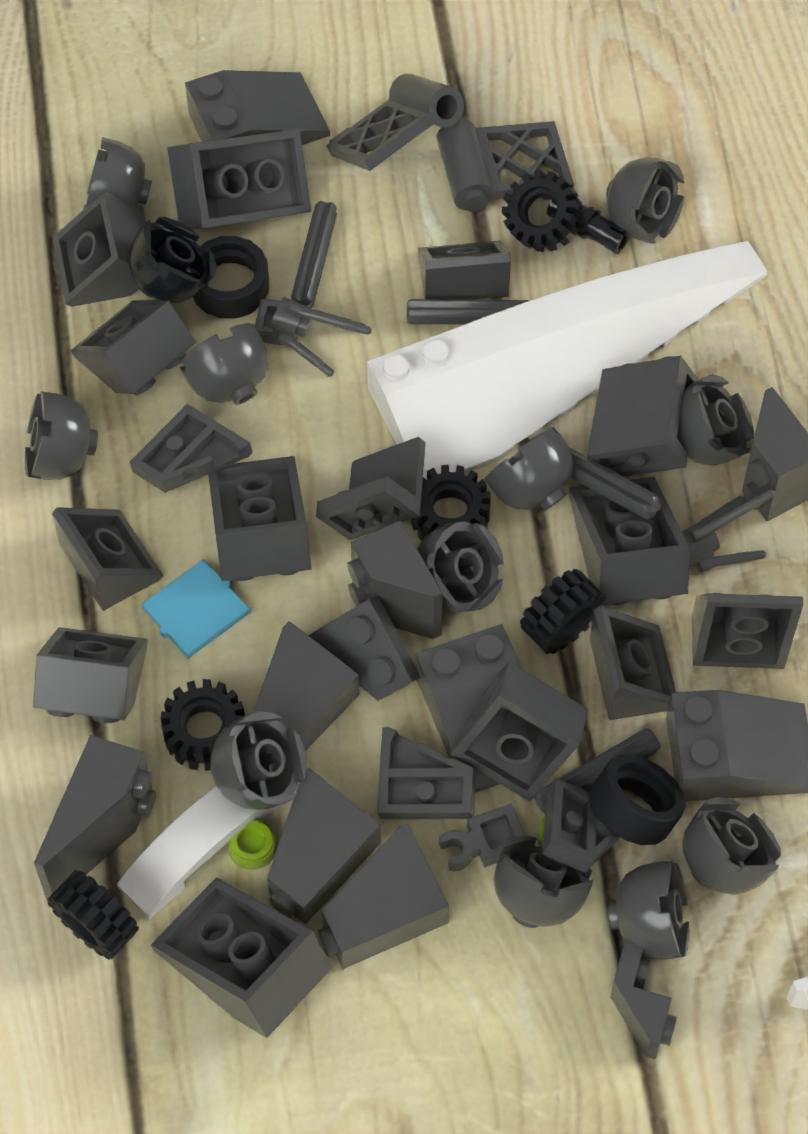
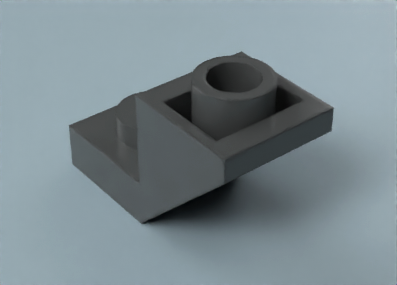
[610,938,677,1059]

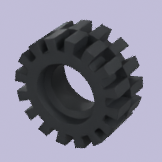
[502,170,583,252]
[411,464,491,541]
[520,569,606,654]
[160,679,245,771]
[47,870,139,960]

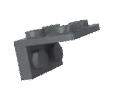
[316,437,426,540]

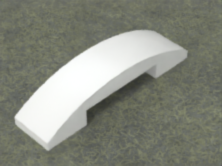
[117,786,278,920]

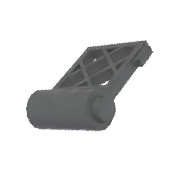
[326,74,465,171]
[436,120,574,212]

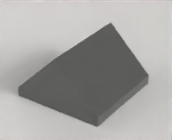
[418,240,511,300]
[52,507,163,611]
[590,606,676,720]

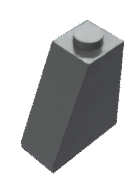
[253,621,360,751]
[267,767,381,925]
[317,824,449,969]

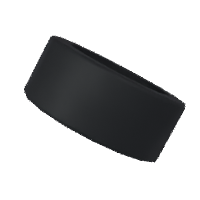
[193,236,269,318]
[589,755,686,845]

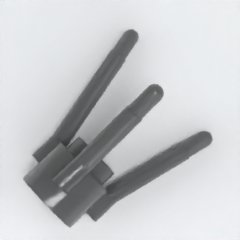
[271,297,372,376]
[682,489,775,572]

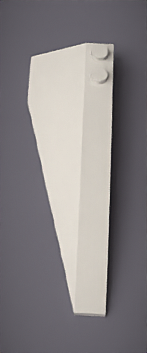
[367,241,768,480]

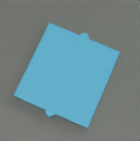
[141,559,250,659]

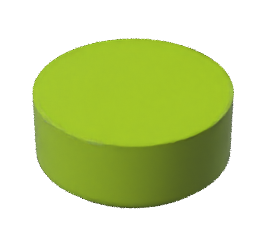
[228,819,276,870]

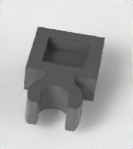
[439,803,526,871]

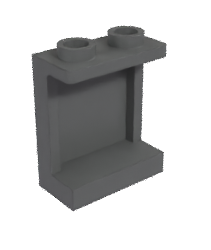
[587,355,698,477]

